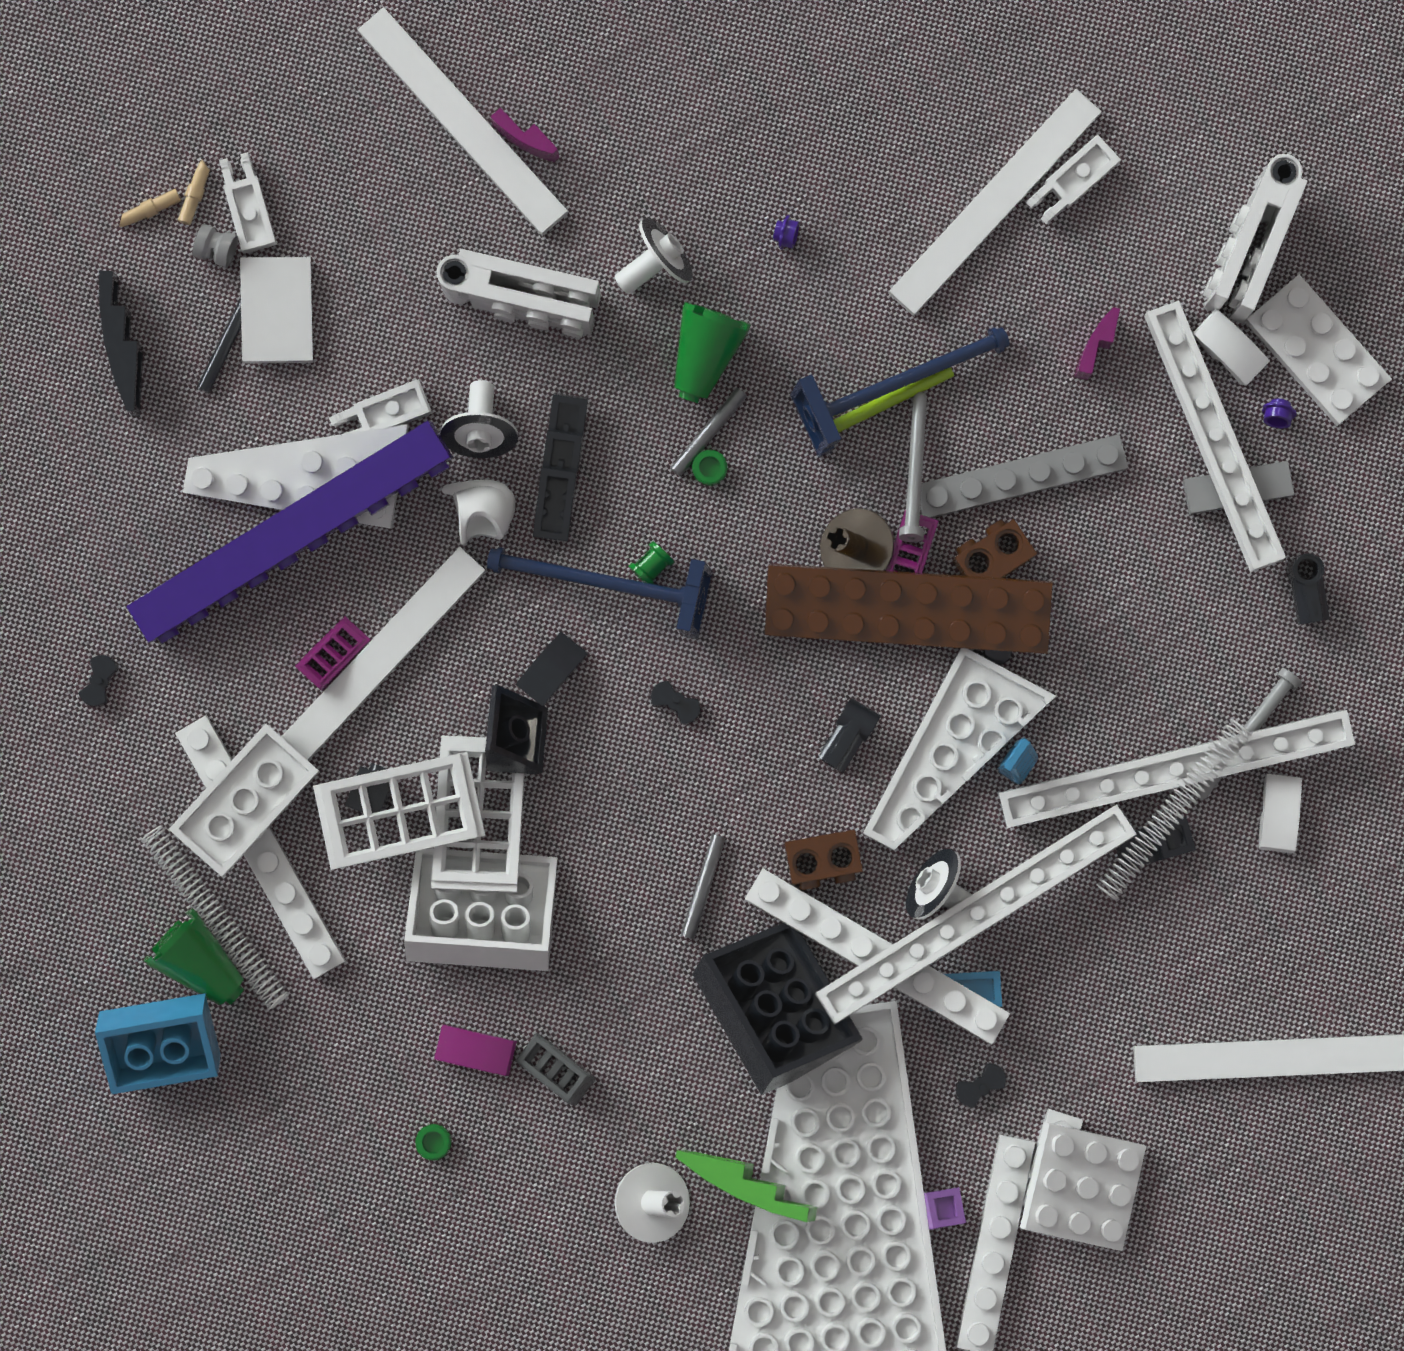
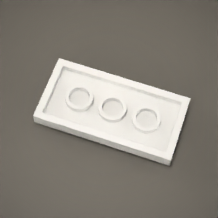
[1244,274,1392,426]
[169,724,319,878]

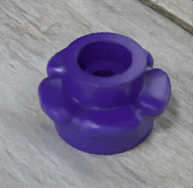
[773,215,800,250]
[1262,398,1297,429]

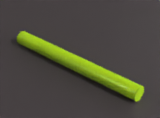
[833,367,954,433]

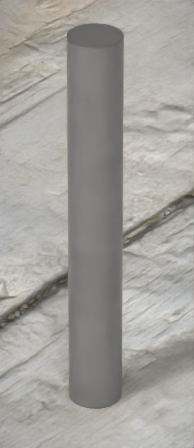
[670,388,747,477]
[681,834,726,940]

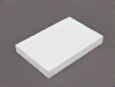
[240,257,313,364]

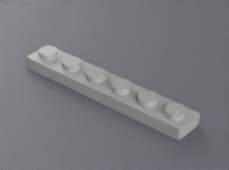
[920,434,1128,518]

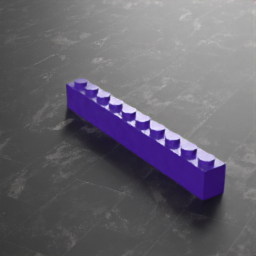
[126,420,454,644]

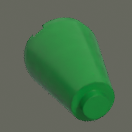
[674,301,751,403]
[144,908,244,1006]

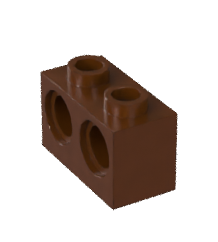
[952,519,1037,578]
[784,829,863,890]

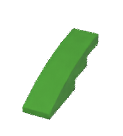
[675,1150,818,1222]

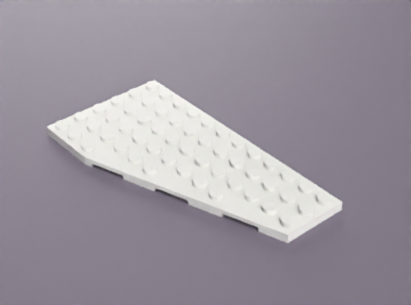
[728,1001,946,1351]

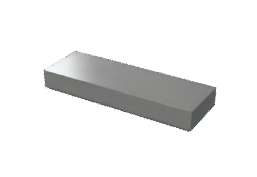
[1183,461,1294,515]

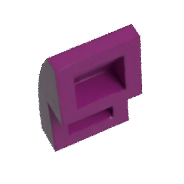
[490,107,559,162]
[1074,307,1120,380]
[434,1024,517,1076]

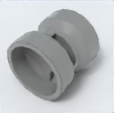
[192,224,238,268]

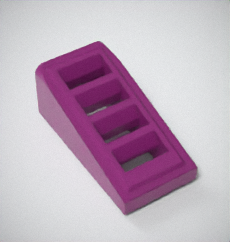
[886,509,939,573]
[295,616,371,692]

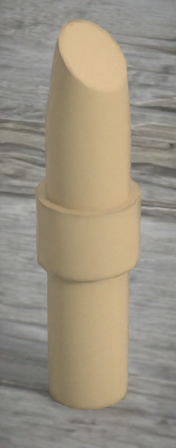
[178,159,210,225]
[120,189,182,227]

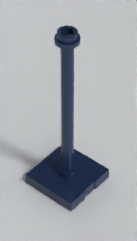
[790,327,1010,458]
[487,547,713,640]

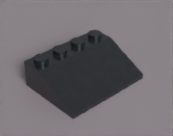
[692,923,863,1095]

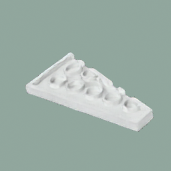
[183,424,409,529]
[862,648,1056,850]

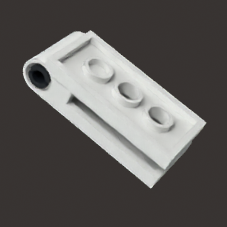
[1202,154,1307,324]
[437,249,601,338]

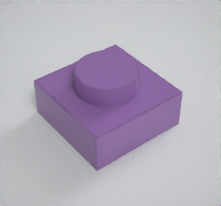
[924,1187,966,1230]

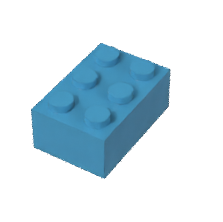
[95,993,221,1095]

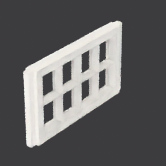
[431,735,525,893]
[313,752,486,870]

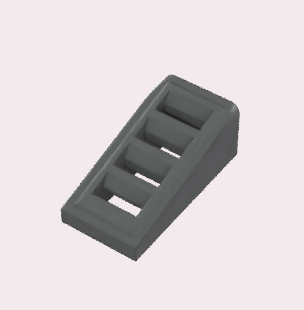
[515,1033,596,1106]

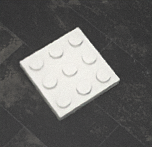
[1020,1122,1146,1251]

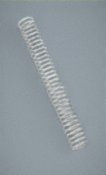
[1096,719,1252,901]
[141,826,289,1010]

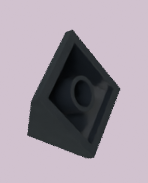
[485,684,548,774]

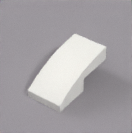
[1193,309,1270,386]
[1259,774,1302,854]

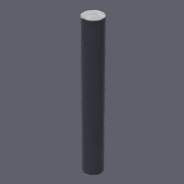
[197,297,241,394]

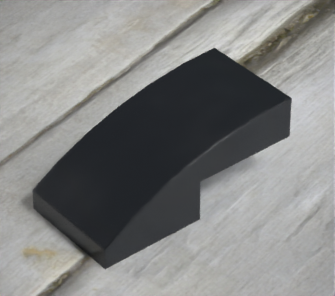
[515,632,588,707]
[1116,816,1196,870]

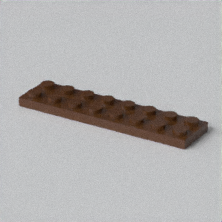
[765,564,1053,654]

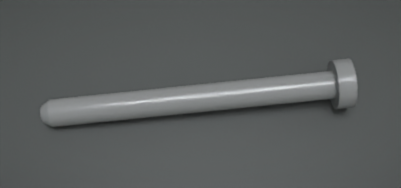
[899,392,927,542]
[1194,667,1302,801]

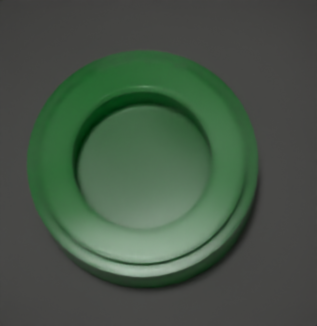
[692,450,727,486]
[415,1124,452,1160]

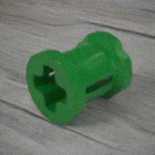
[628,541,675,584]

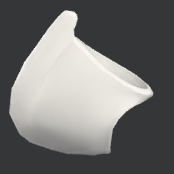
[442,480,515,545]

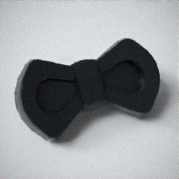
[79,655,119,707]
[650,681,701,725]
[955,1062,1006,1108]

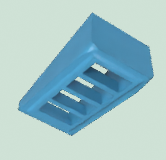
[997,738,1038,785]

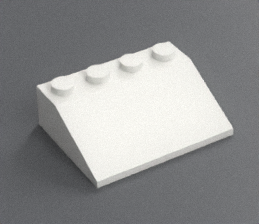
[404,848,557,971]

